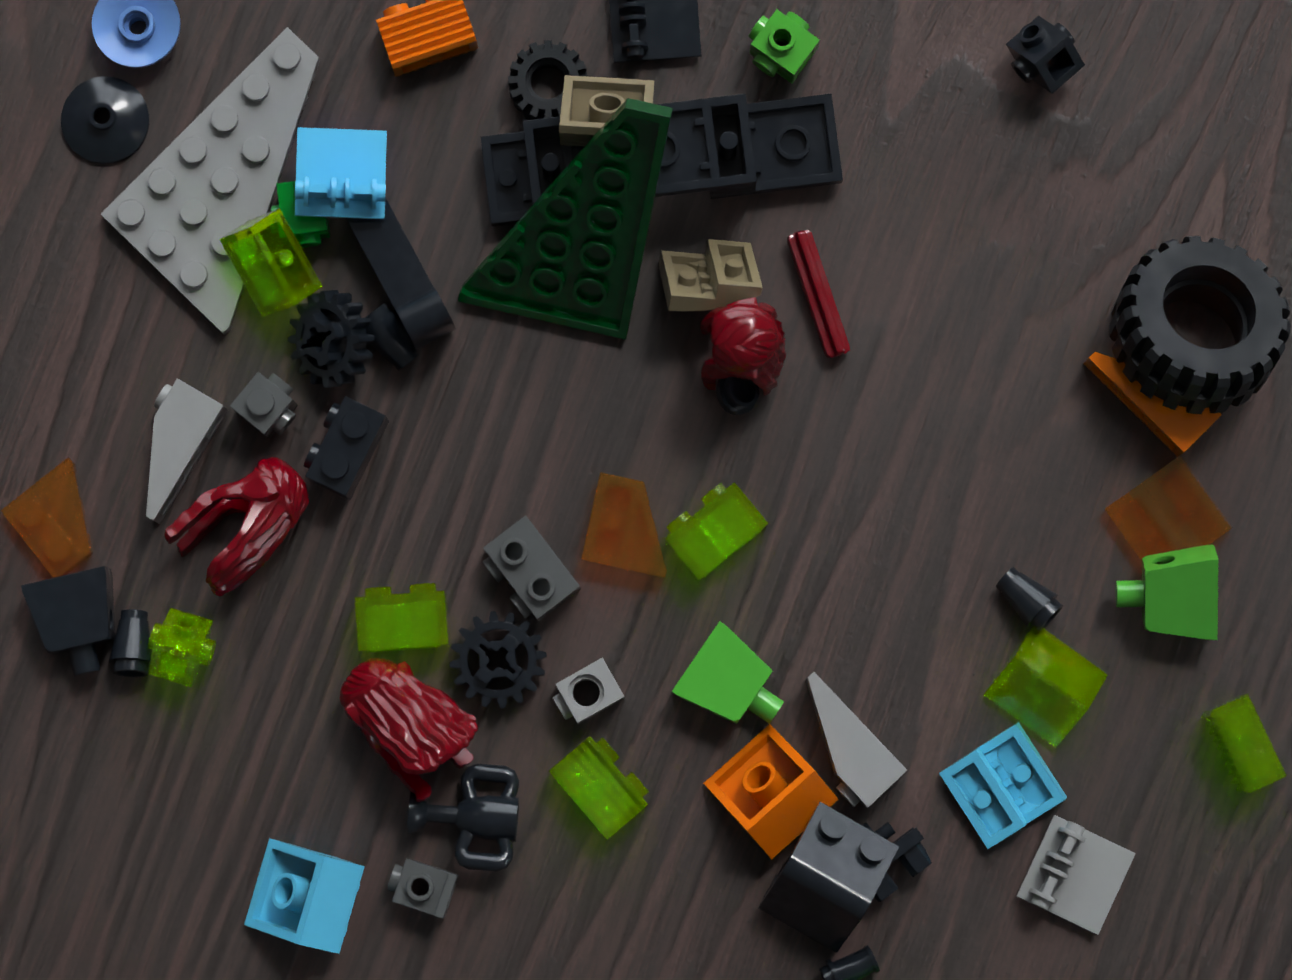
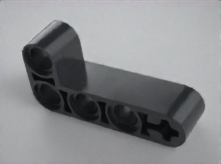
[346,197,456,350]

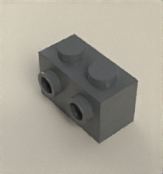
[482,515,581,621]

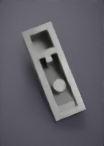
[146,378,228,524]
[805,672,907,808]

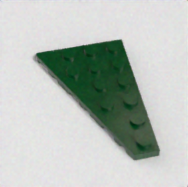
[458,98,673,339]

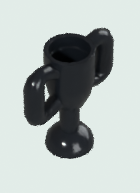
[407,764,519,872]

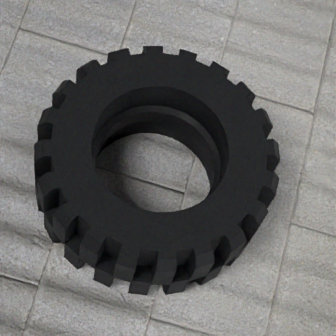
[1109,236,1291,414]

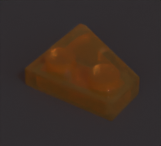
[1,457,93,578]
[581,472,667,578]

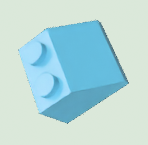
[244,838,365,954]

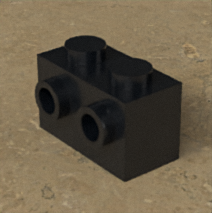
[303,396,389,500]

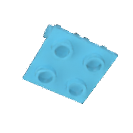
[295,127,387,219]

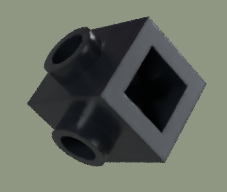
[1006,16,1085,94]

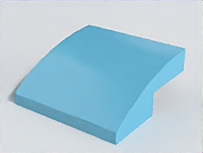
[939,722,1067,849]

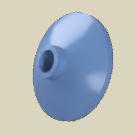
[92,0,181,68]

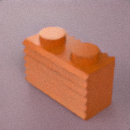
[376,0,478,77]

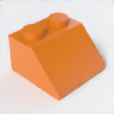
[703,724,839,860]

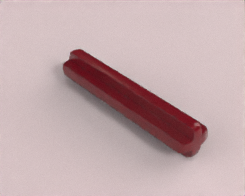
[787,230,850,358]

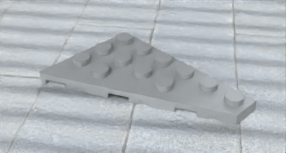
[101,27,320,335]

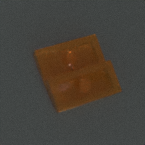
[1105,455,1233,560]

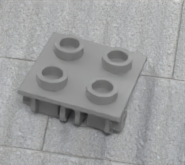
[1016,815,1136,935]

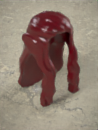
[700,297,786,395]
[164,457,309,597]
[340,658,478,802]

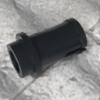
[819,945,880,980]

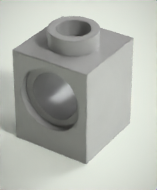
[553,657,625,724]

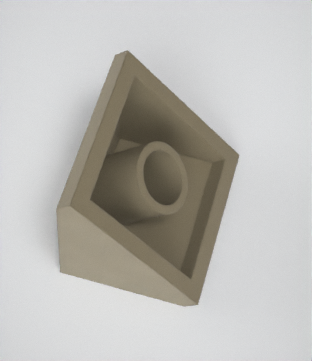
[559,75,654,147]

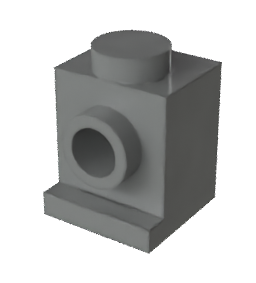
[387,858,459,919]

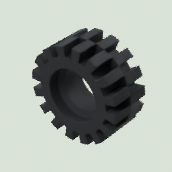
[508,40,588,120]

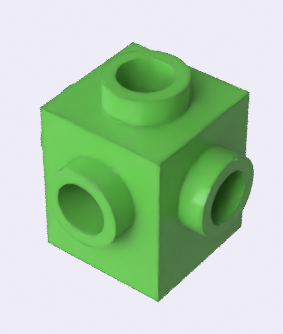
[748,9,820,84]

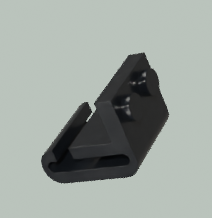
[758,802,899,953]

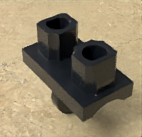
[862,822,932,902]

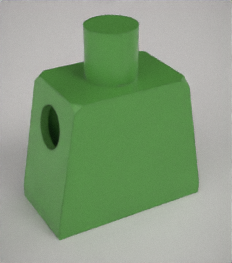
[1115,545,1218,640]
[671,621,784,724]

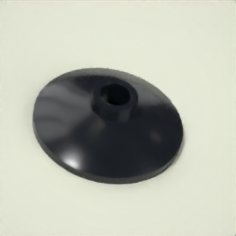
[61,76,149,164]

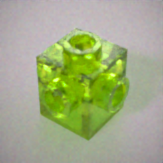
[148,608,217,687]

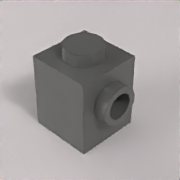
[230,372,298,439]

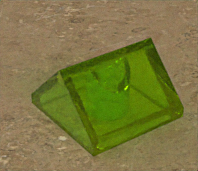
[983,626,1108,747]

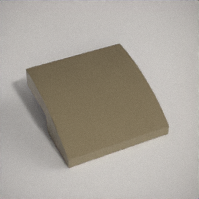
[658,239,763,311]

